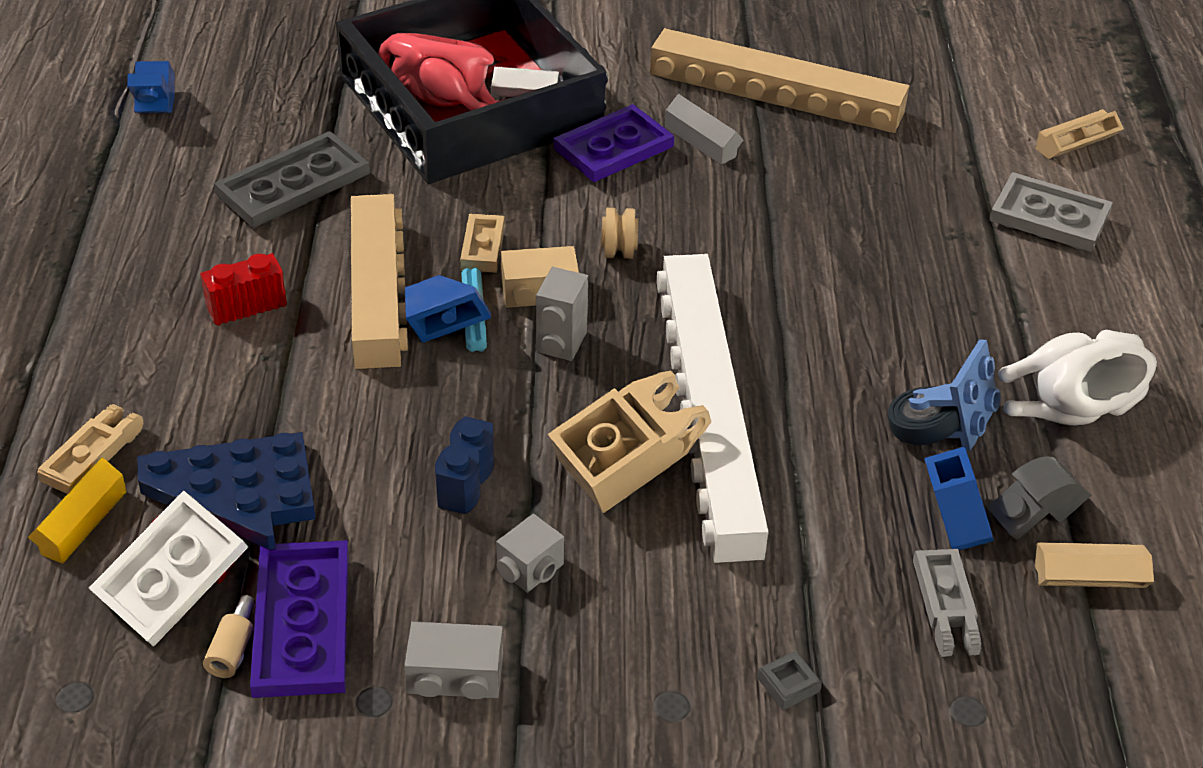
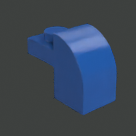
[127,61,175,114]

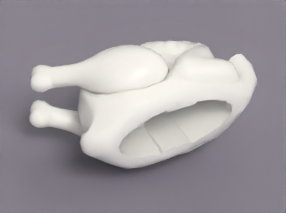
[998,330,1157,425]

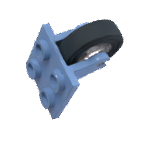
[888,339,1001,451]

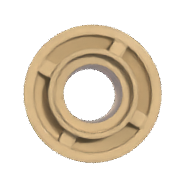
[601,207,638,259]

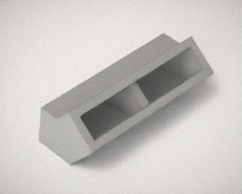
[665,94,744,165]

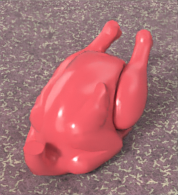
[377,33,500,111]

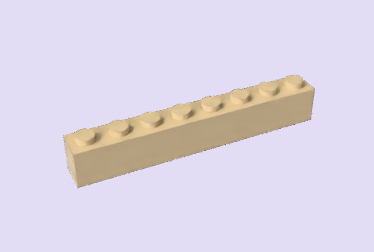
[650,28,909,133]

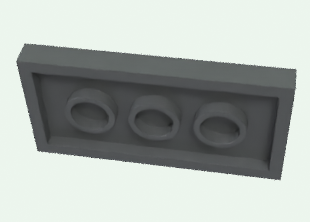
[214,131,370,228]

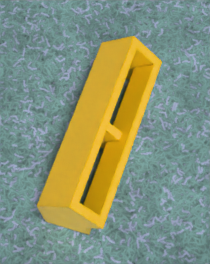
[28,457,127,564]

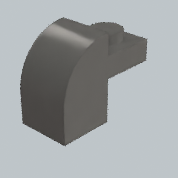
[986,456,1092,541]

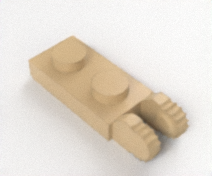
[37,404,144,494]

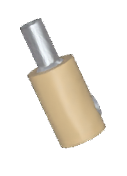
[203,595,255,678]

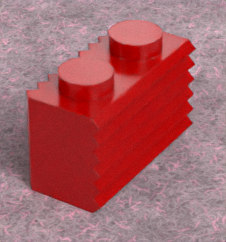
[200,253,287,326]

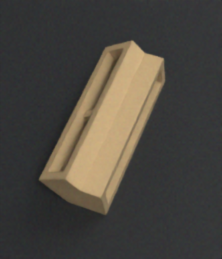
[1035,109,1124,159]
[1035,543,1154,588]

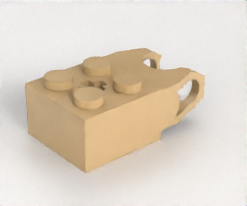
[548,371,712,513]

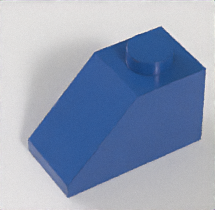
[405,275,491,343]

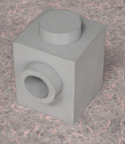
[496,513,564,593]

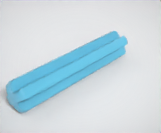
[461,267,487,352]

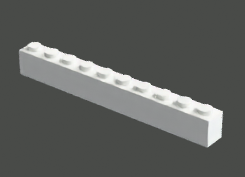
[657,254,768,563]

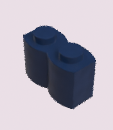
[435,416,494,514]

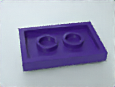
[554,104,674,182]

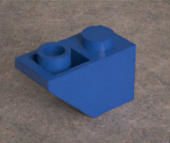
[924,447,994,551]

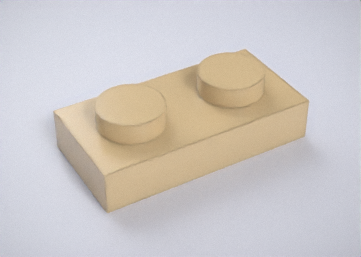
[460,214,505,273]

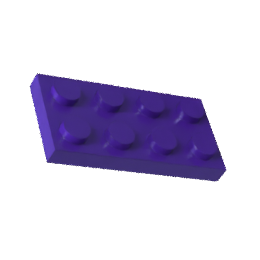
[250,540,349,698]

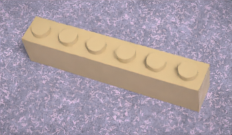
[351,194,408,369]

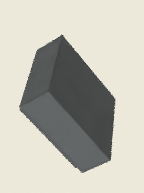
[757,650,822,710]

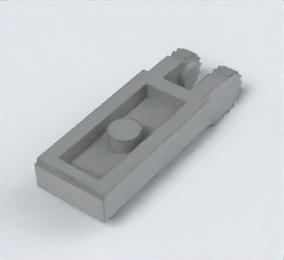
[913,549,981,657]

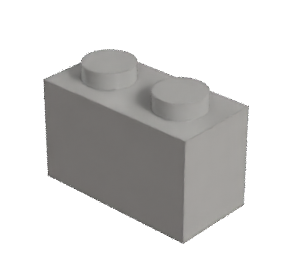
[536,266,588,361]
[405,622,503,699]

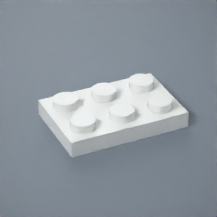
[89,491,248,647]

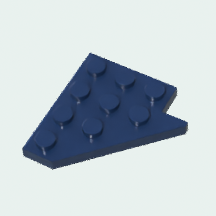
[137,432,316,550]

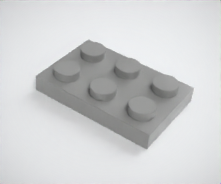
[989,172,1113,252]

